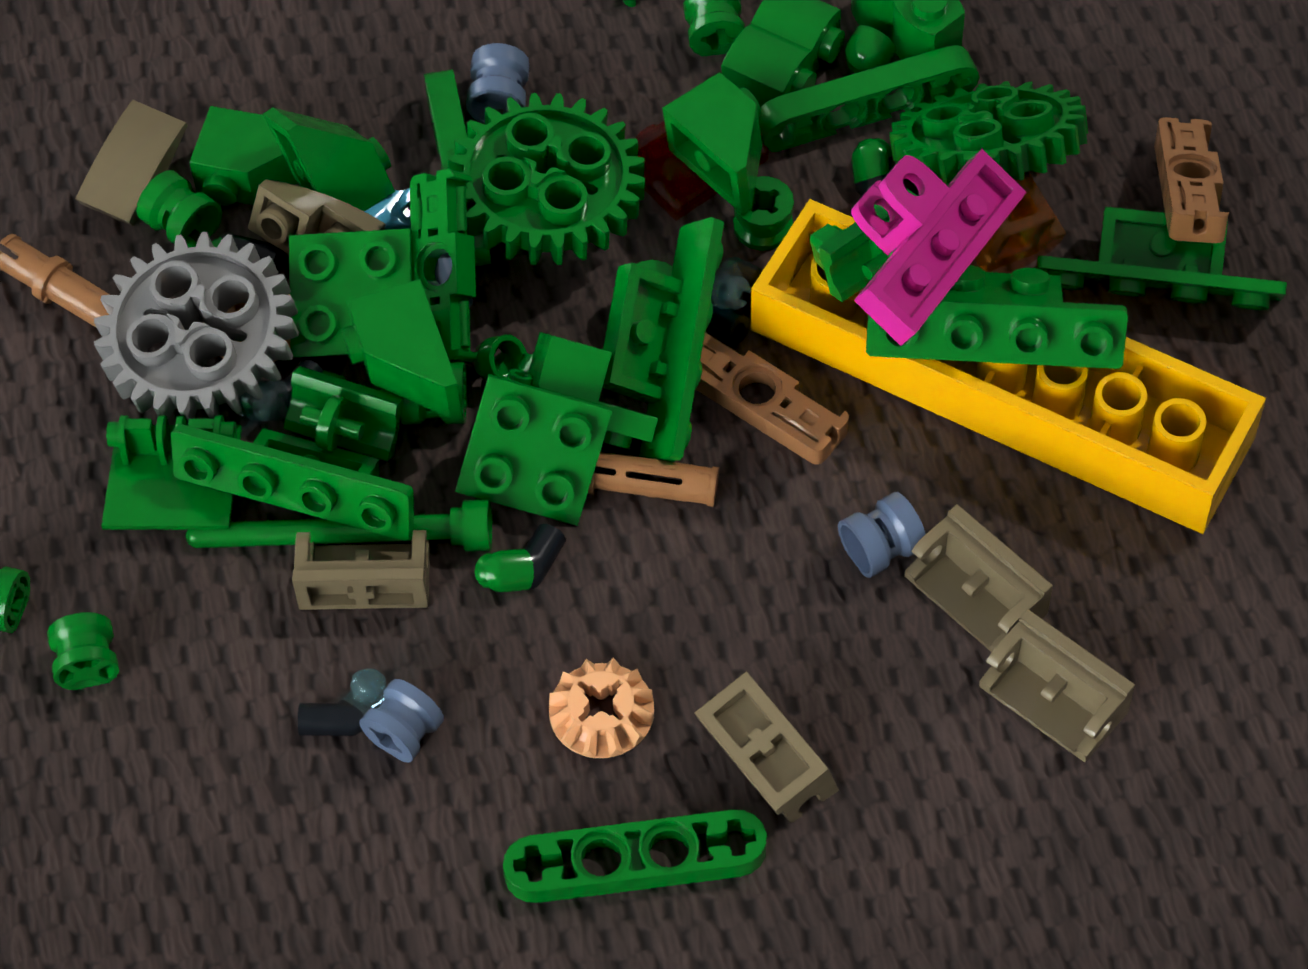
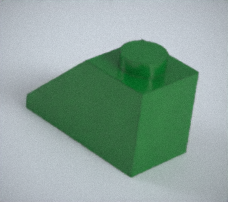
[662,72,762,215]
[189,106,297,206]
[263,107,395,211]
[341,279,462,418]

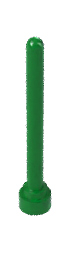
[185,500,493,552]

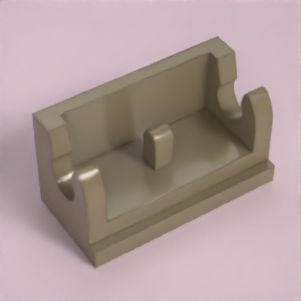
[904,504,1053,652]
[292,530,430,610]
[979,609,1135,763]
[694,671,839,823]

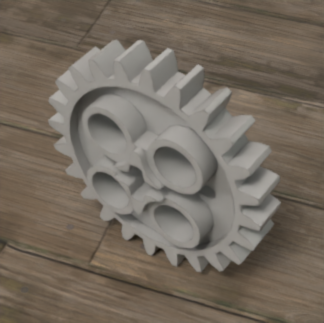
[94,232,299,424]

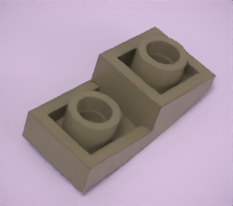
[75,100,188,226]
[248,179,386,254]

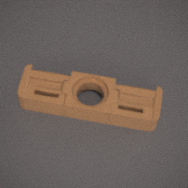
[1154,117,1229,243]
[696,333,849,465]

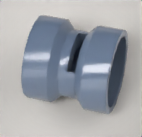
[466,43,530,123]
[838,492,926,578]

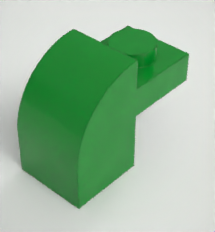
[529,332,658,449]

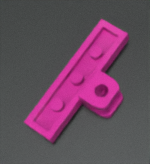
[851,149,1027,346]

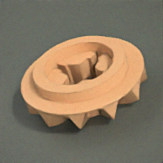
[549,657,654,758]

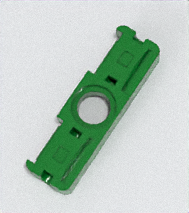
[410,169,478,364]

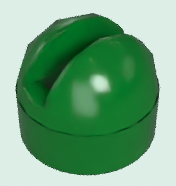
[845,25,896,73]
[473,335,527,382]

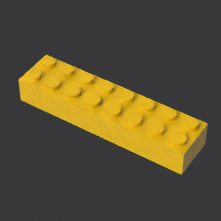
[751,199,1266,534]

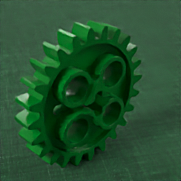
[889,81,1088,186]
[448,93,645,265]

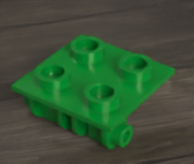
[289,228,412,358]
[455,369,613,526]
[101,415,242,530]

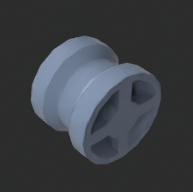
[359,679,444,763]

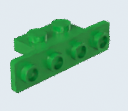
[1036,206,1287,310]
[602,217,724,462]
[866,265,1128,369]
[171,424,414,541]

